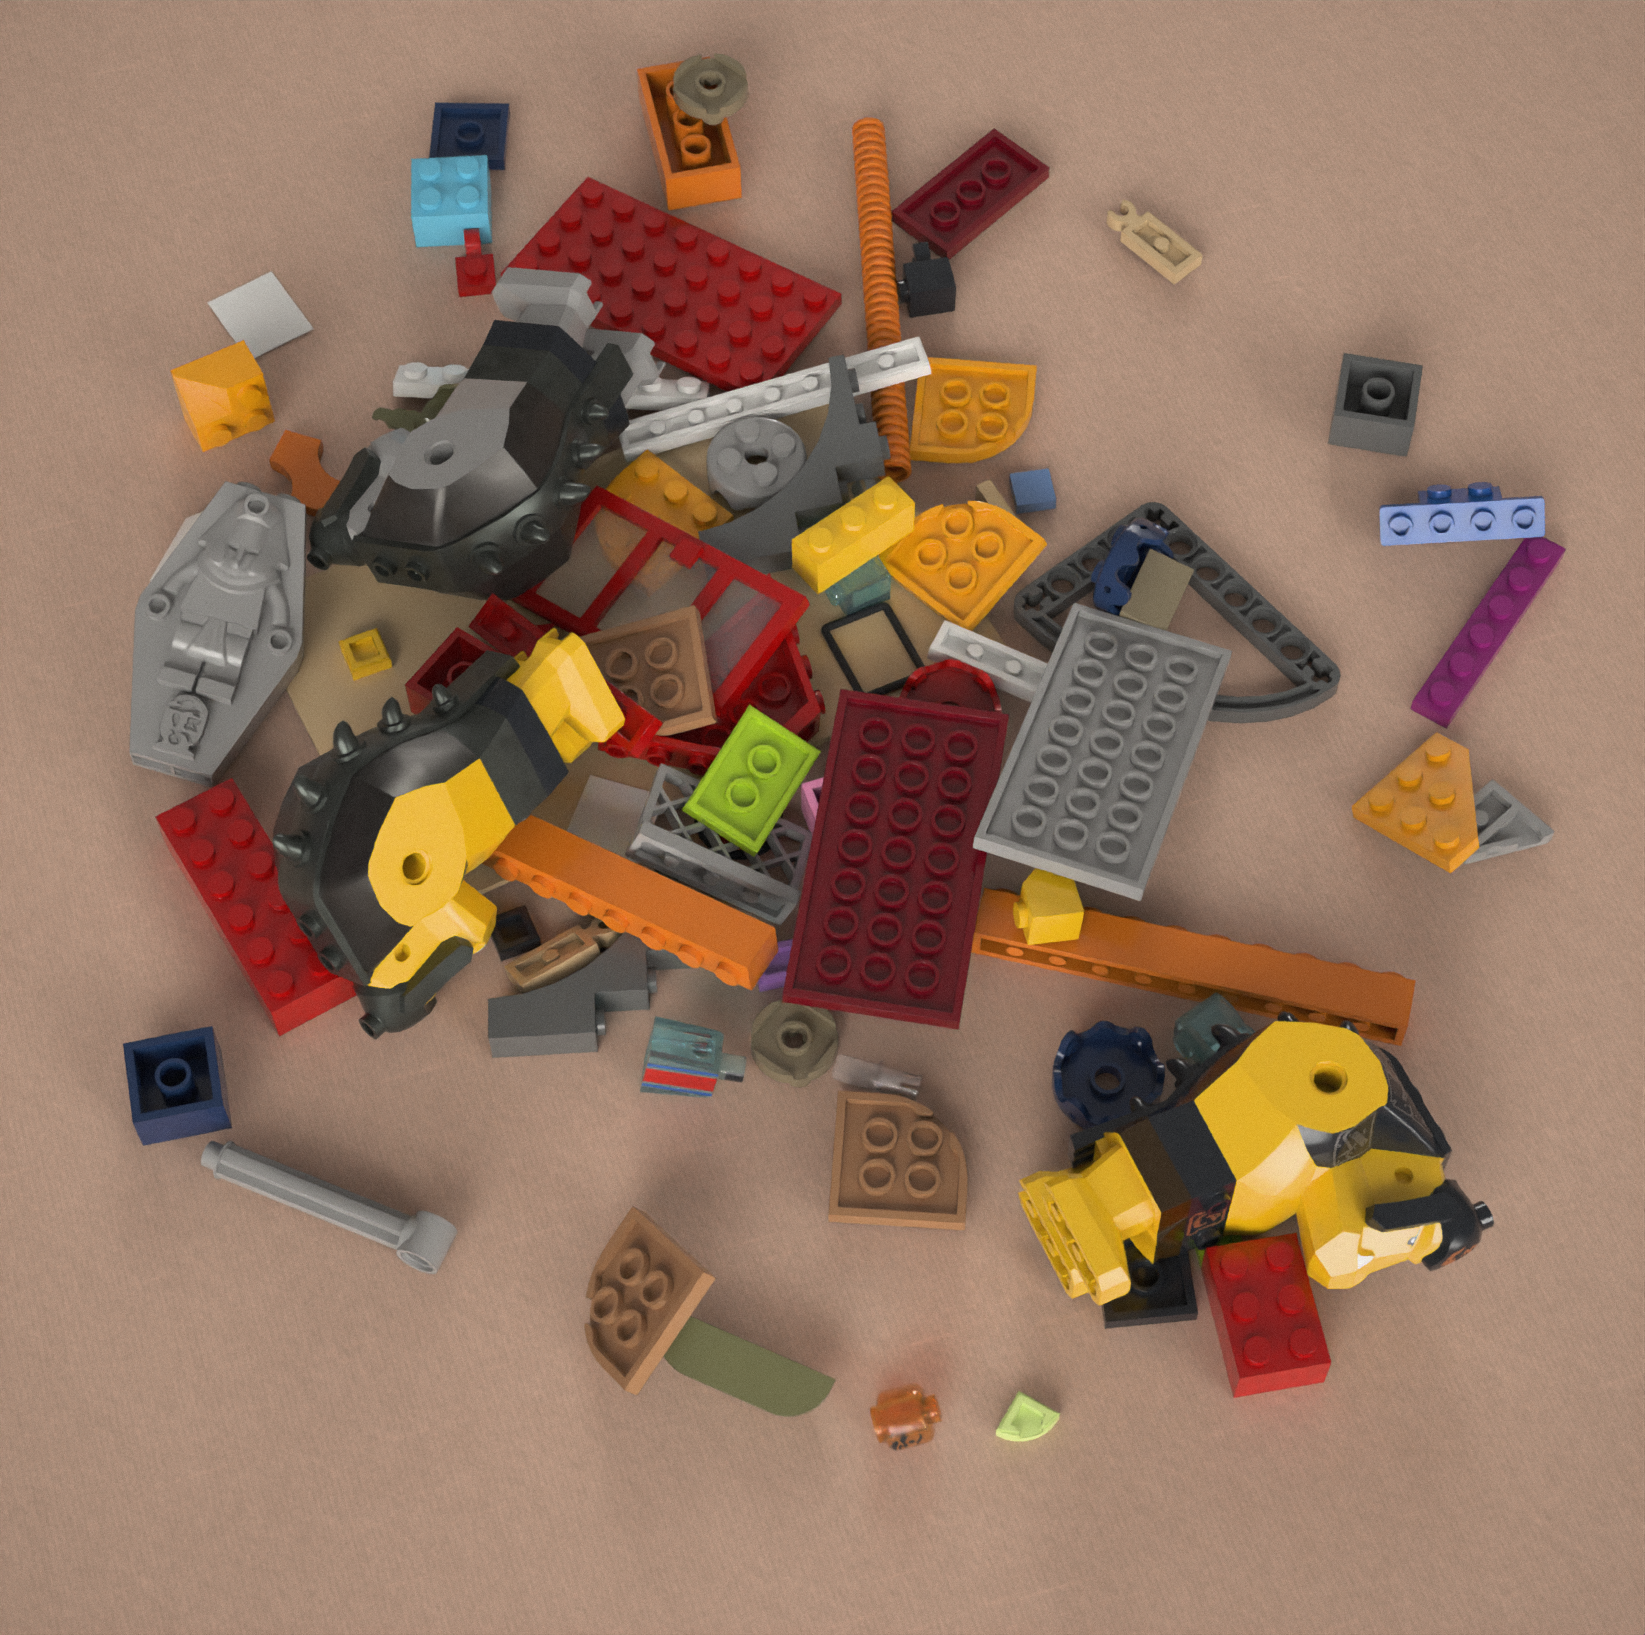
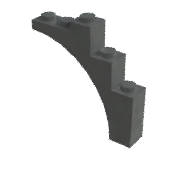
[698,354,891,581]
[488,869,700,1058]

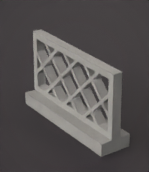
[625,763,812,926]

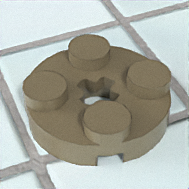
[673,54,749,125]
[751,1000,838,1088]

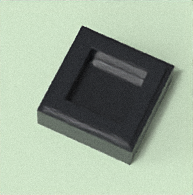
[491,905,541,962]

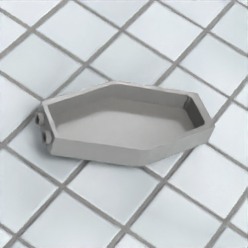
[129,481,307,787]

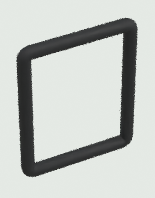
[821,602,925,695]

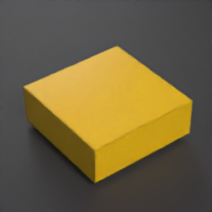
[338,628,393,681]

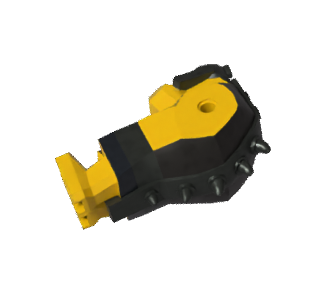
[273,628,625,1039]

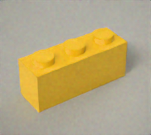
[792,476,915,594]

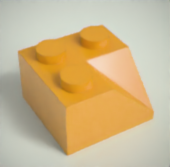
[170,340,275,452]

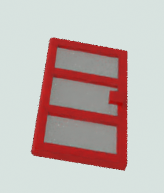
[511,485,810,718]

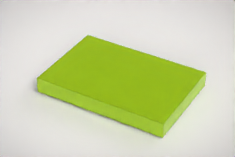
[682,705,821,857]

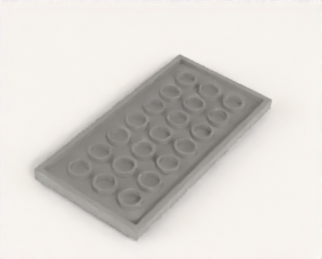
[973,603,1232,901]

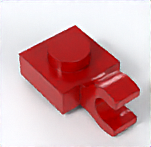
[455,228,496,297]

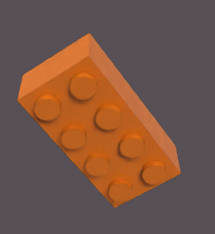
[637,56,742,211]

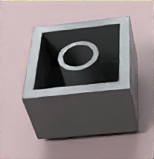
[1328,353,1423,457]

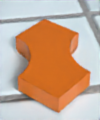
[269,430,341,516]

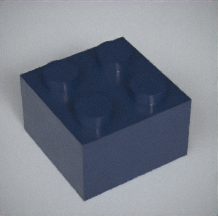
[123,1026,232,1146]

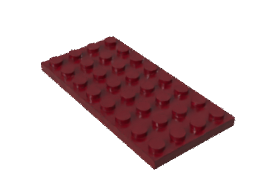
[782,689,1009,1030]

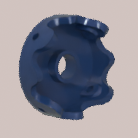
[1091,518,1174,616]
[1052,1021,1165,1129]

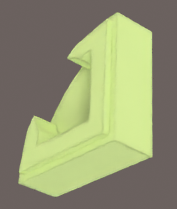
[996,1391,1060,1441]

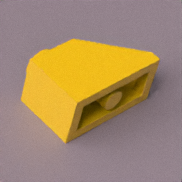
[1013,868,1084,945]

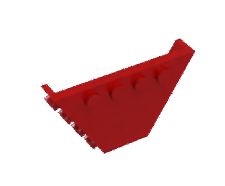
[598,572,826,776]

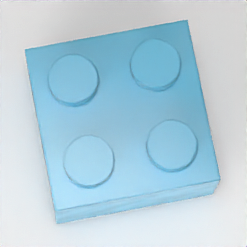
[411,155,492,247]

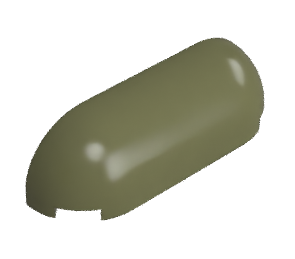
[664,1316,836,1417]

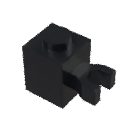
[897,242,956,318]

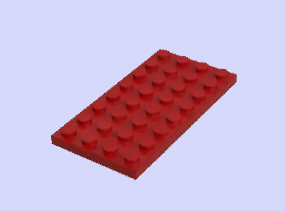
[501,177,842,392]

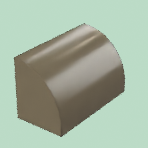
[1119,549,1194,631]

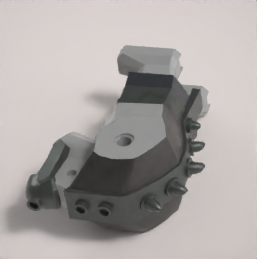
[307,267,666,600]

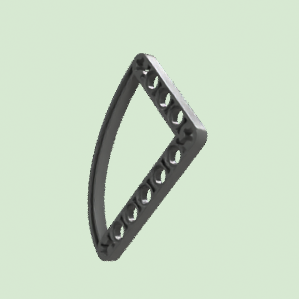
[1013,502,1341,723]

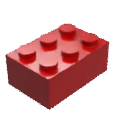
[1201,1233,1332,1398]

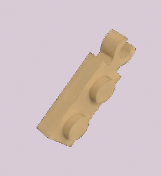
[1106,200,1203,285]
[504,918,622,994]

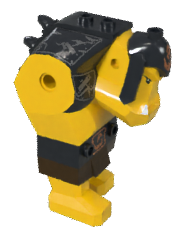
[1018,1011,1494,1306]

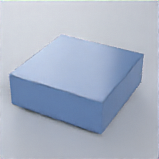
[1009,468,1056,514]

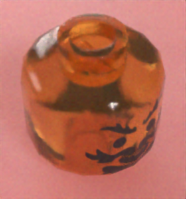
[870,1383,943,1451]

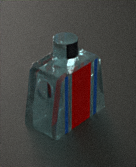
[640,1016,746,1098]

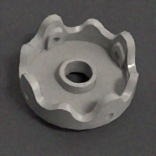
[706,417,807,510]

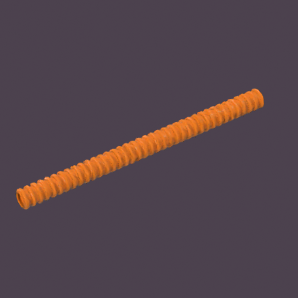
[852,117,912,483]

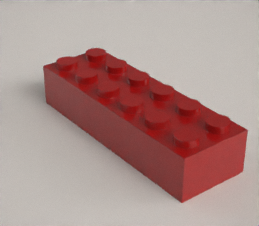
[155,778,357,1036]

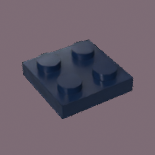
[429,103,510,170]

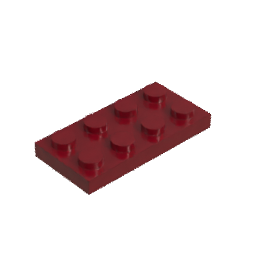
[892,128,1050,260]

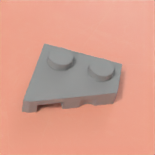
[1463,779,1555,865]

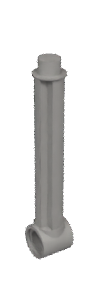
[201,1141,458,1274]

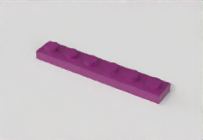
[1410,537,1566,729]

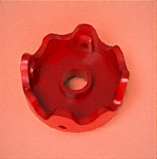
[899,659,1002,713]

